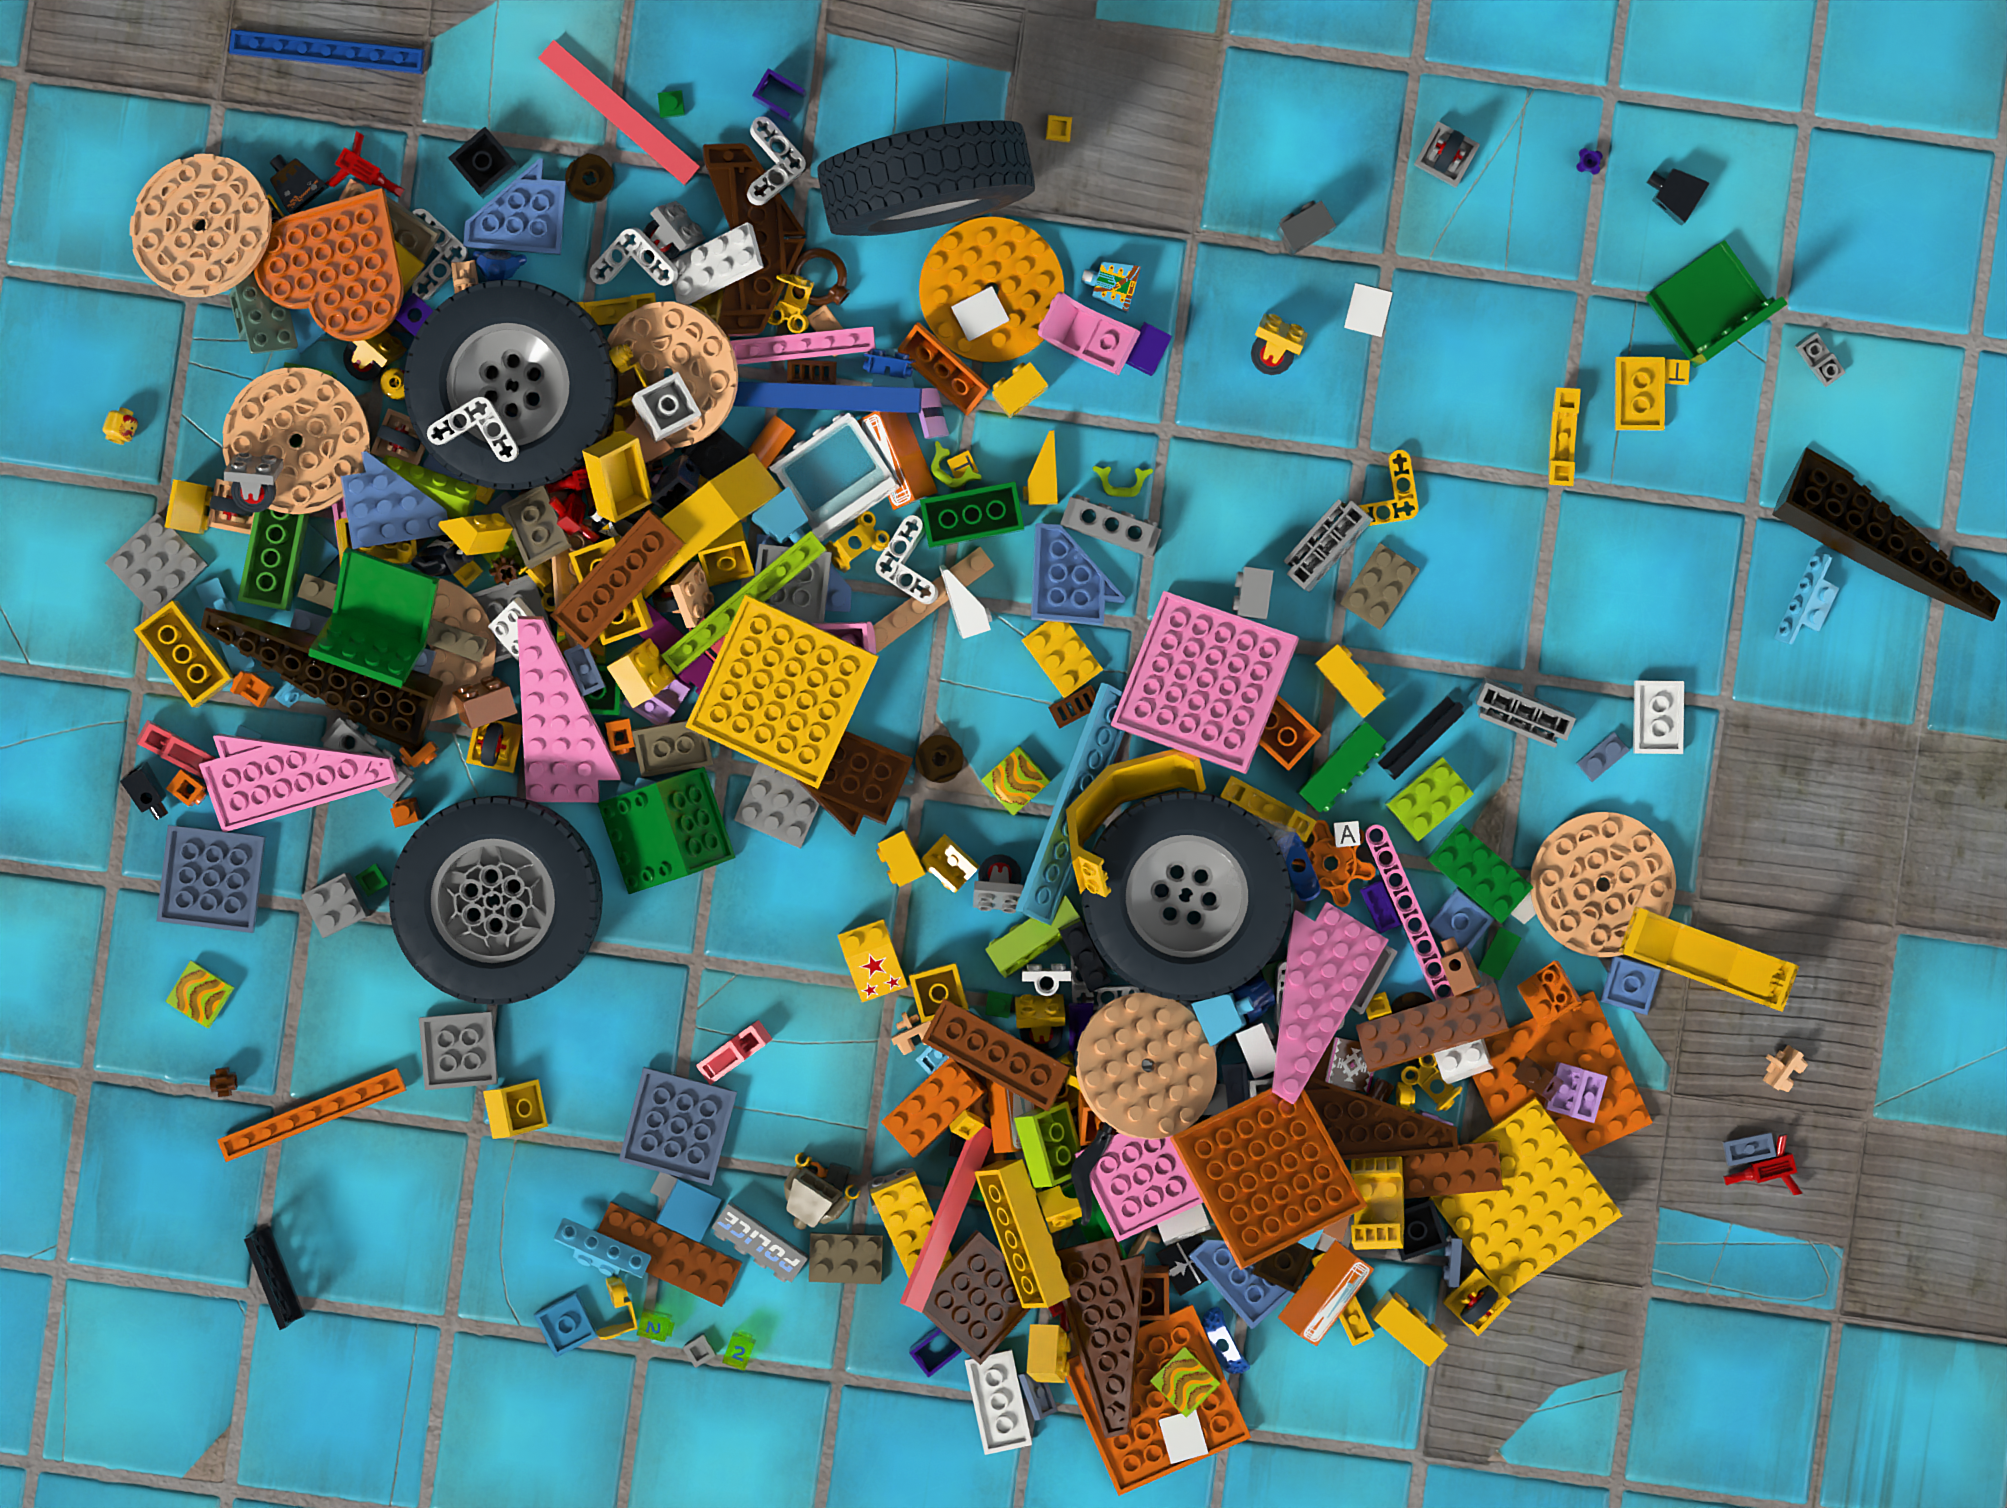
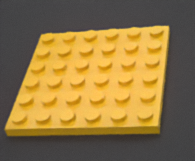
[685,594,879,789]
[1430,1097,1623,1296]

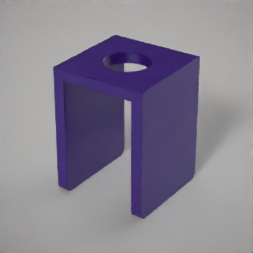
[752,68,806,122]
[395,293,433,336]
[1125,322,1172,376]
[909,1327,962,1378]

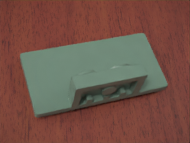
[229,270,298,354]

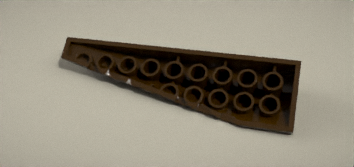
[1772,447,2001,621]
[200,607,443,752]

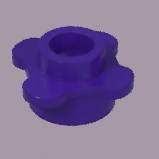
[1576,148,1603,175]

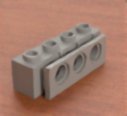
[1060,494,1162,558]
[1284,499,1374,592]
[1475,677,1576,748]
[320,717,417,802]

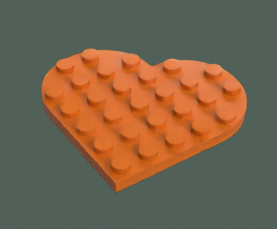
[254,188,404,341]

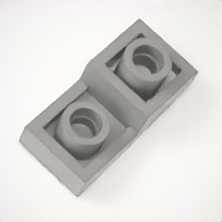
[1795,332,1846,387]

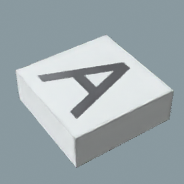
[1333,821,1360,847]

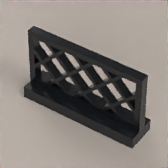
[1377,696,1464,780]
[244,1226,305,1330]

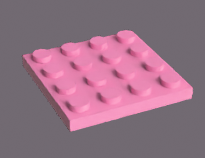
[1075,1133,1203,1242]

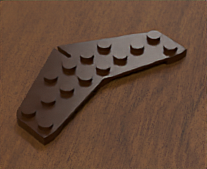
[702,143,806,337]

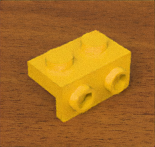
[920,834,980,893]

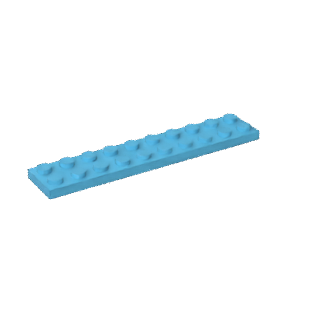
[1015,683,1125,925]

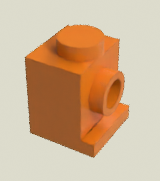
[604,717,635,755]
[166,769,207,806]
[390,797,423,828]

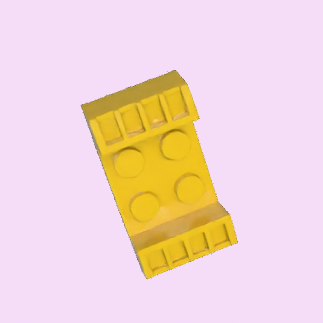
[1351,1156,1404,1250]

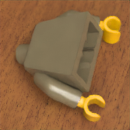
[784,1152,861,1230]

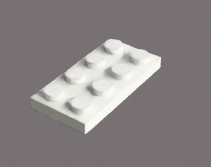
[671,222,764,305]
[964,1349,1032,1455]

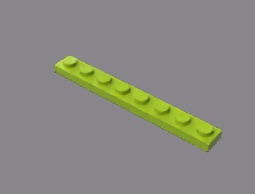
[661,531,827,674]

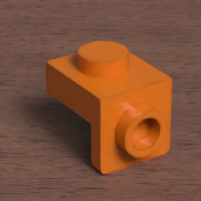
[230,671,274,708]
[399,741,440,768]

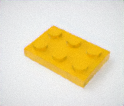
[1615,357,1665,431]
[1021,621,1103,699]

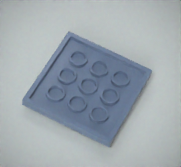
[156,825,266,933]
[619,1067,738,1186]

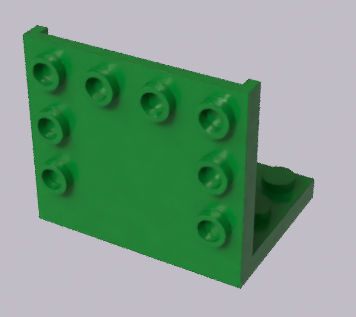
[1644,240,1788,368]
[308,547,440,688]
[597,767,736,894]

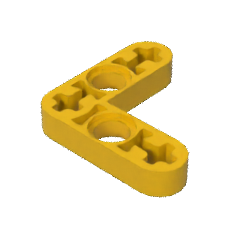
[1358,450,1418,526]

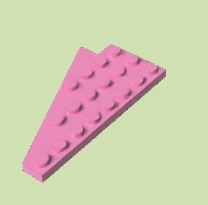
[517,616,621,803]
[199,734,399,832]
[1272,902,1388,1105]

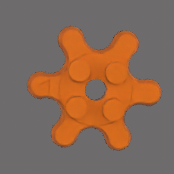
[1292,820,1376,907]

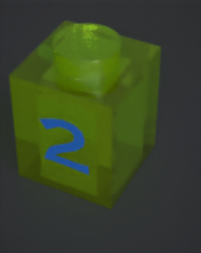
[637,1308,675,1342]
[722,1330,756,1371]

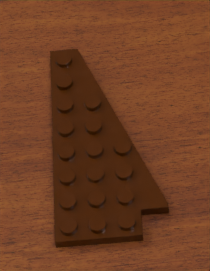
[794,731,913,837]
[1258,1076,1459,1160]
[1055,1236,1145,1439]

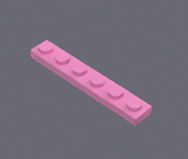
[730,326,876,365]

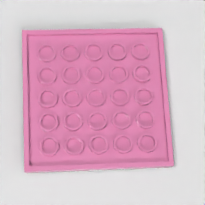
[1111,591,1299,774]

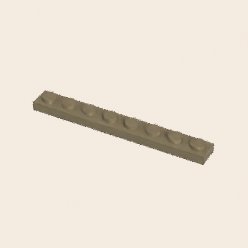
[297,573,489,663]

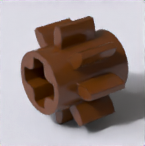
[489,553,520,585]
[210,1067,238,1097]

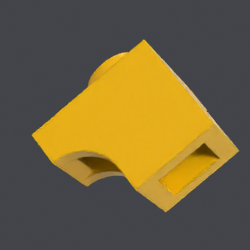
[1036,1185,1082,1233]

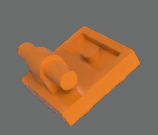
[1517,960,1582,1028]

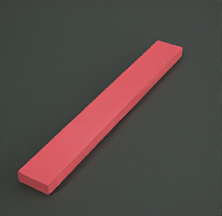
[538,40,701,186]
[900,1126,993,1313]

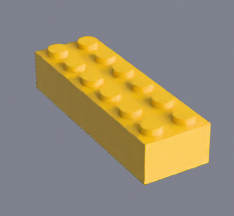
[974,1159,1071,1308]

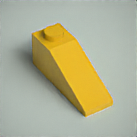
[1023,430,1058,506]

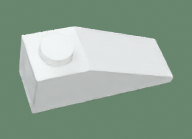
[939,565,992,639]

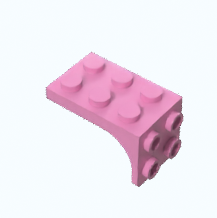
[1038,292,1141,376]

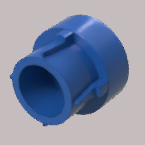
[1226,976,1276,1025]

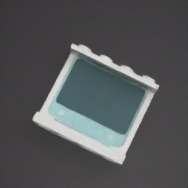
[769,413,900,542]

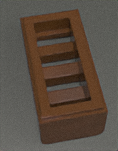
[787,360,837,385]
[1048,685,1096,729]

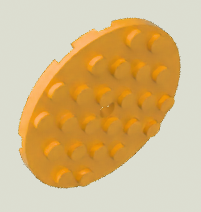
[919,217,1064,363]

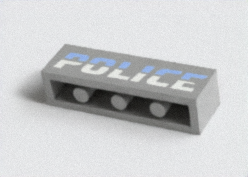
[711,1201,809,1283]

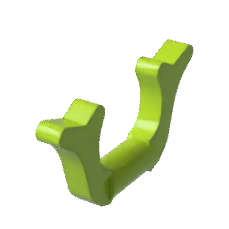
[931,441,982,489]
[1093,466,1153,497]

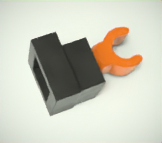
[811,1161,851,1192]

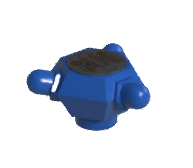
[472,250,527,281]

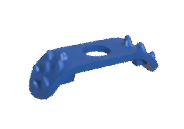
[1275,832,1321,901]
[1202,1307,1250,1374]

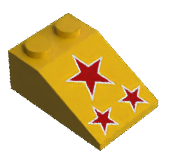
[837,918,908,1002]

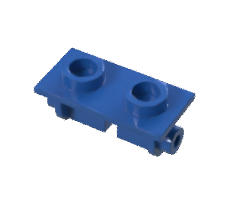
[863,348,916,379]

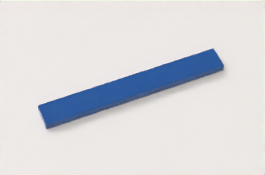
[229,29,425,75]
[733,382,922,413]

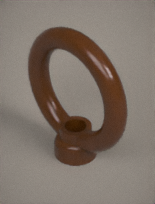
[790,248,851,306]

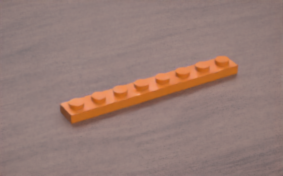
[217,1068,407,1162]

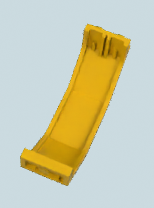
[641,453,783,599]
[1066,749,1206,898]
[1618,906,1800,1012]

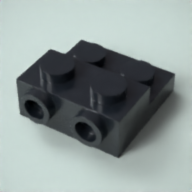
[681,427,749,481]

